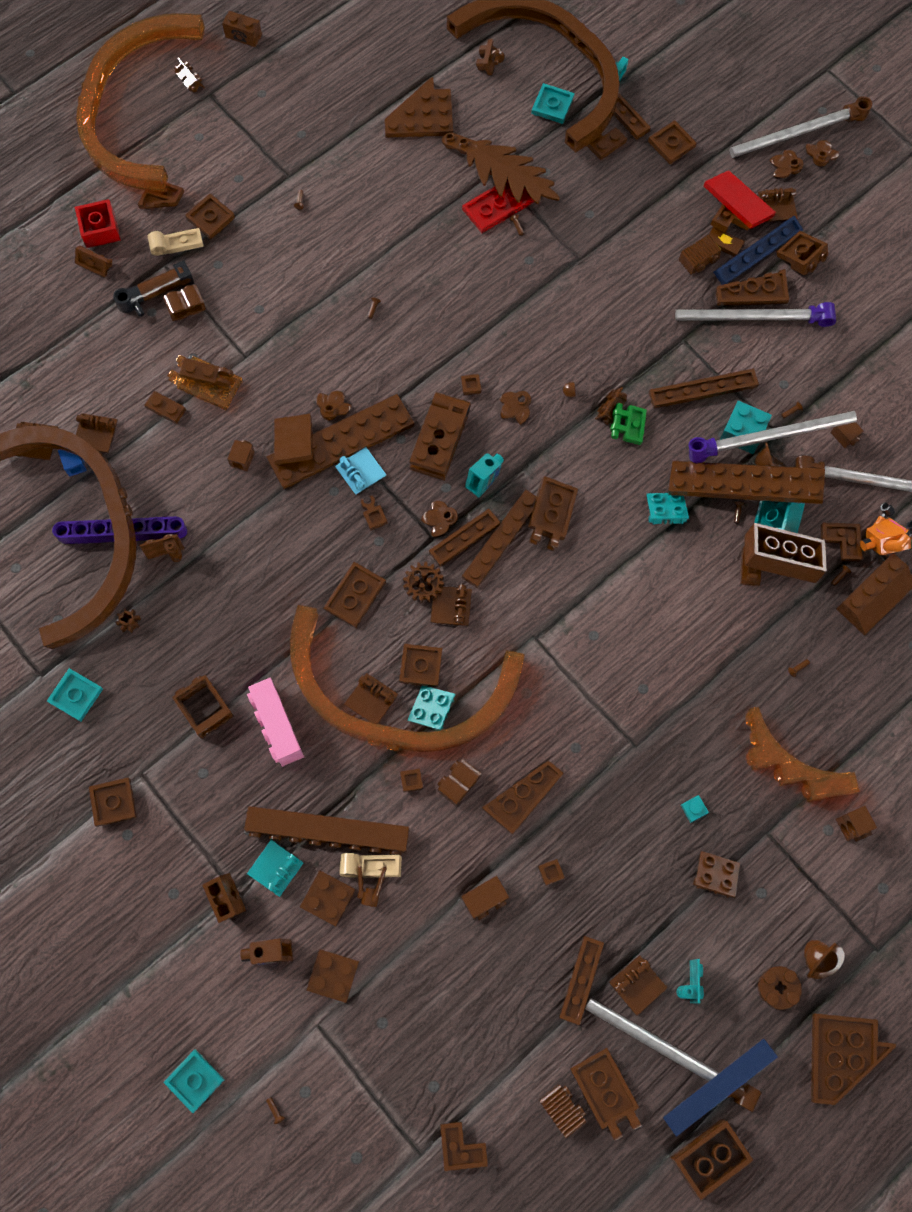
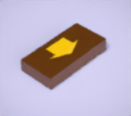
[709,227,745,257]

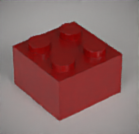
[75,199,121,248]

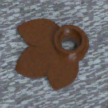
[806,140,839,166]
[769,150,803,178]
[316,391,352,421]
[499,391,531,425]
[421,501,458,537]

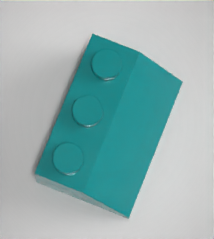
[754,500,805,533]

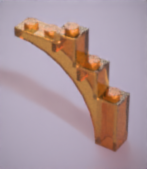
[745,707,860,802]

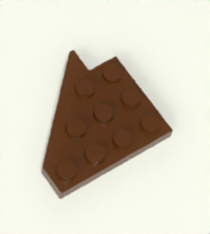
[385,77,453,138]
[811,1013,896,1105]

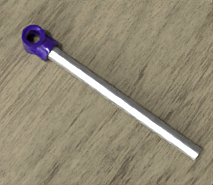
[675,302,836,327]
[689,411,857,463]

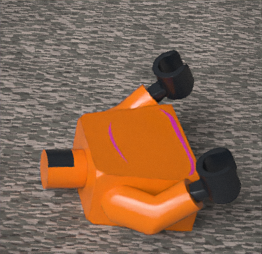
[860,502,912,555]

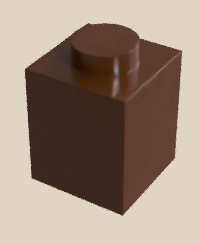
[830,422,864,448]
[227,440,255,472]

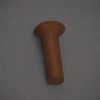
[294,190,304,210]
[510,215,524,236]
[367,297,381,319]
[781,402,803,419]
[734,501,745,524]
[831,565,851,586]
[788,659,810,677]
[266,1097,285,1124]

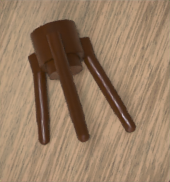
[358,865,387,907]

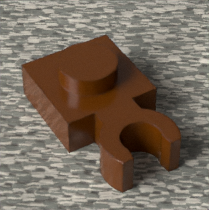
[361,495,388,531]

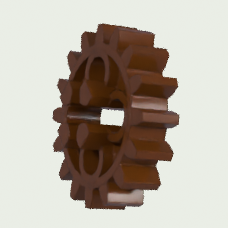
[403,561,444,603]

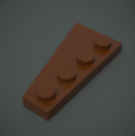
[482,760,564,835]

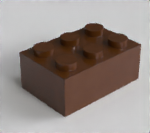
[670,1119,753,1200]

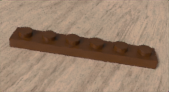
[649,368,759,409]
[462,490,537,588]

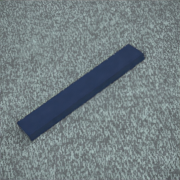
[714,215,803,285]
[663,1038,778,1137]

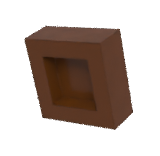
[461,374,481,396]
[400,768,423,793]
[538,859,565,886]

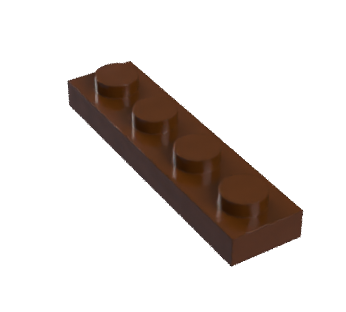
[429,509,500,567]
[559,936,604,1025]

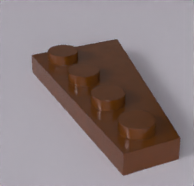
[716,269,789,306]

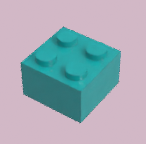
[720,401,772,454]

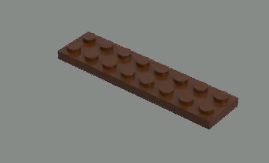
[267,394,414,490]
[668,461,825,504]

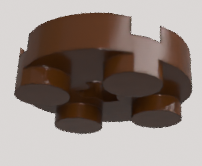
[758,966,802,1010]

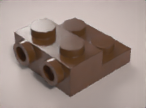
[777,231,828,275]

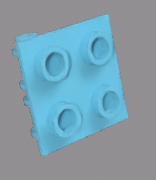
[335,447,387,495]

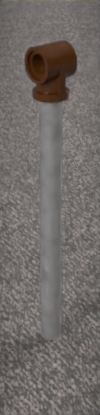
[730,96,873,158]
[795,456,912,492]
[585,998,762,1112]

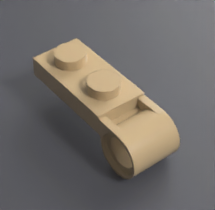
[148,228,204,256]
[340,853,402,878]

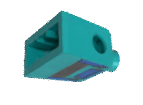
[465,453,504,498]

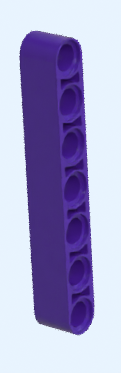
[52,516,188,544]

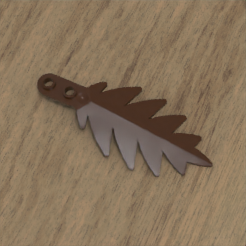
[442,133,560,204]

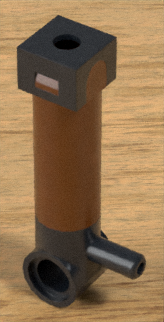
[113,260,194,317]

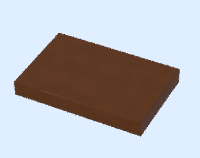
[274,413,313,465]
[323,562,386,628]

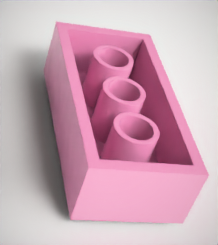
[247,678,304,767]

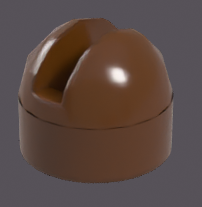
[563,382,576,397]

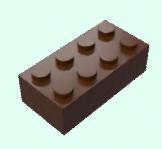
[745,523,827,583]

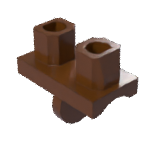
[476,39,505,75]

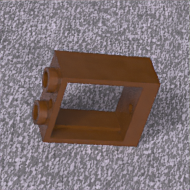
[172,675,234,739]

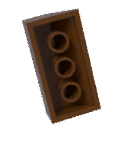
[836,553,912,636]

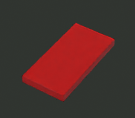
[703,170,776,229]
[462,181,534,233]

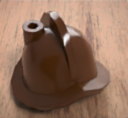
[755,441,787,467]
[804,940,845,979]

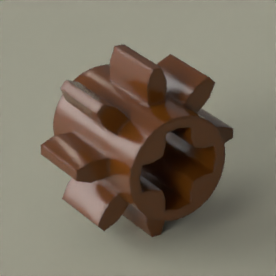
[115,608,141,633]

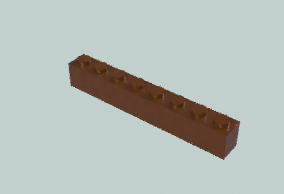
[244,806,409,856]

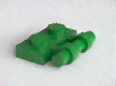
[610,403,647,445]

